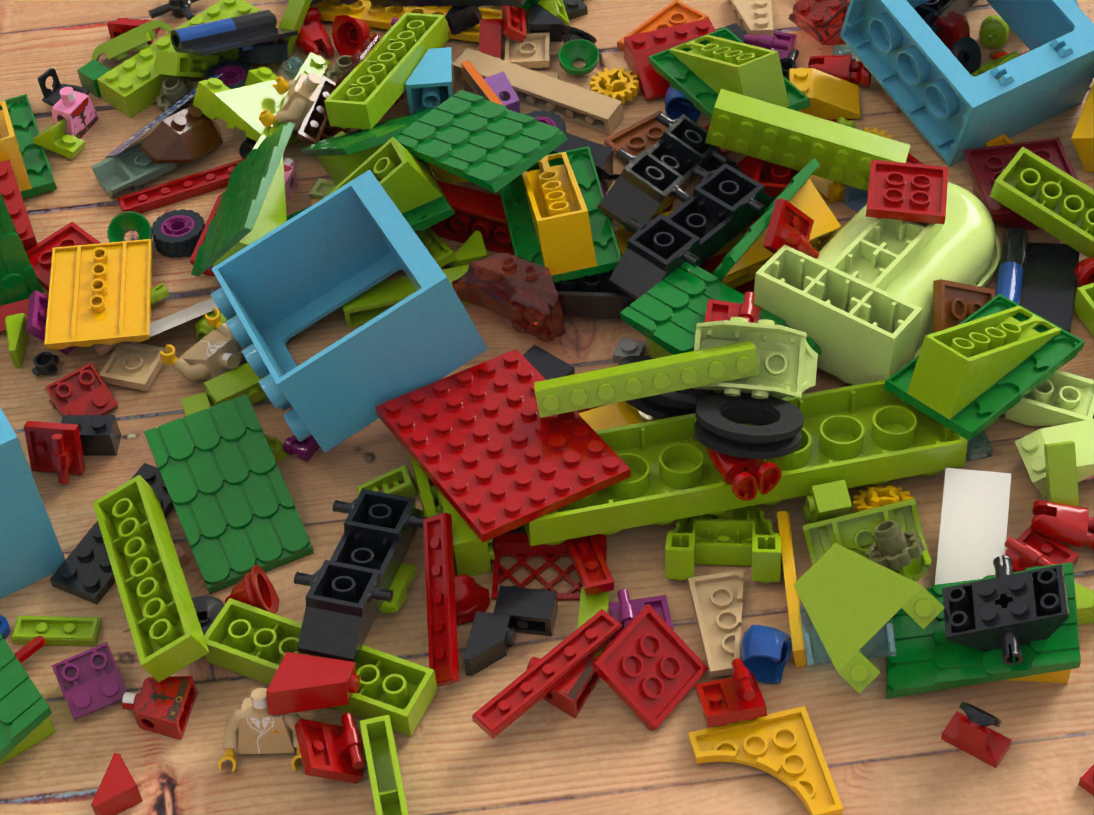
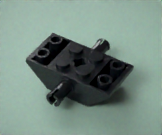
[942,555,1069,665]

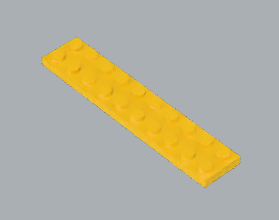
[309,0,503,43]

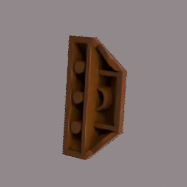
[293,76,349,145]
[140,105,223,163]

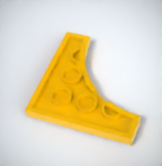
[688,706,843,815]

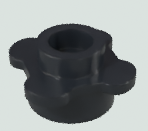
[32,352,59,376]

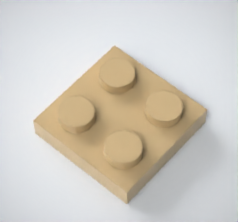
[505,33,550,69]
[99,341,167,391]

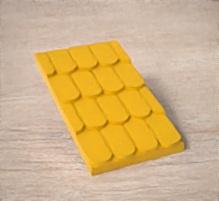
[44,239,152,350]

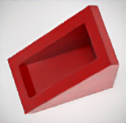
[91,753,143,815]

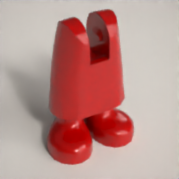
[295,7,334,58]
[808,55,872,87]
[706,447,782,501]
[1031,500,1094,552]

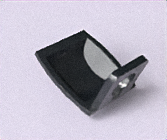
[38,68,90,106]

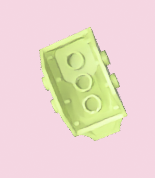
[694,317,818,399]

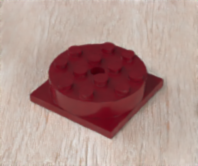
[963,137,1079,230]

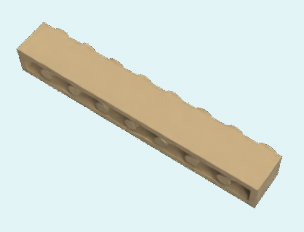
[453,48,624,136]

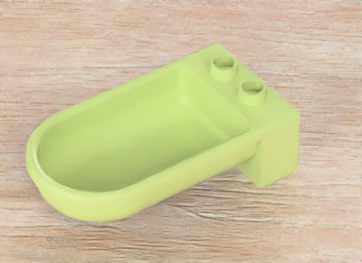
[754,182,1001,385]

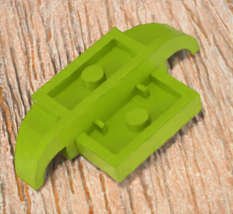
[91,20,173,61]

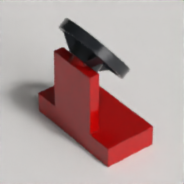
[941,701,1012,768]

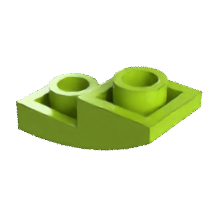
[379,563,418,613]

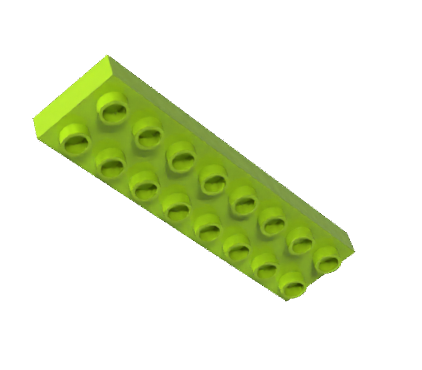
[524,379,968,546]

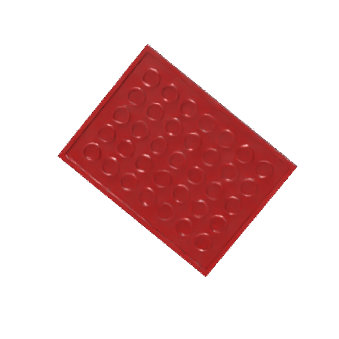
[375,349,631,543]

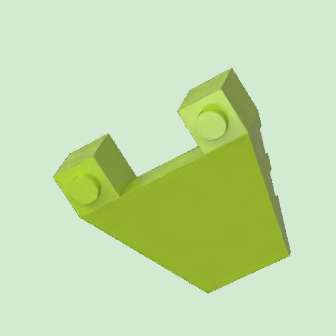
[193,67,302,144]
[665,504,781,583]
[794,543,945,694]

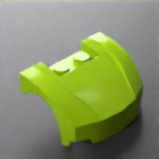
[802,498,932,582]

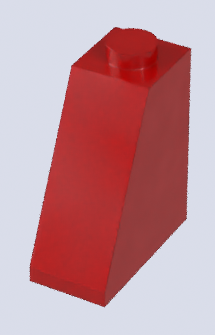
[266,652,360,715]

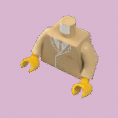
[259,73,322,130]
[160,308,242,381]
[218,688,303,772]

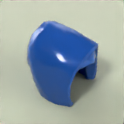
[665,86,701,123]
[740,625,792,684]

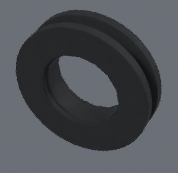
[619,356,715,419]
[694,393,804,459]

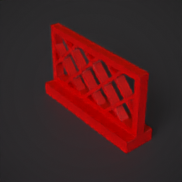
[491,533,607,601]

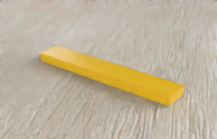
[777,510,807,668]

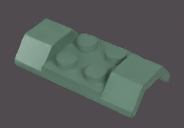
[91,142,185,198]

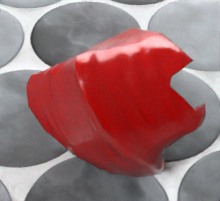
[935,11,970,50]

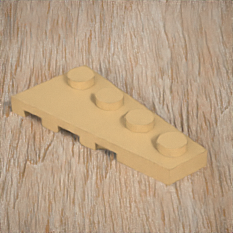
[727,0,773,37]
[688,569,744,678]

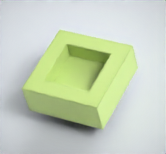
[309,178,336,200]

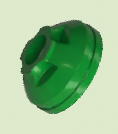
[558,39,599,75]
[107,211,152,243]

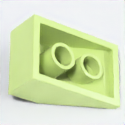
[1005,370,1094,426]
[1015,419,1094,499]

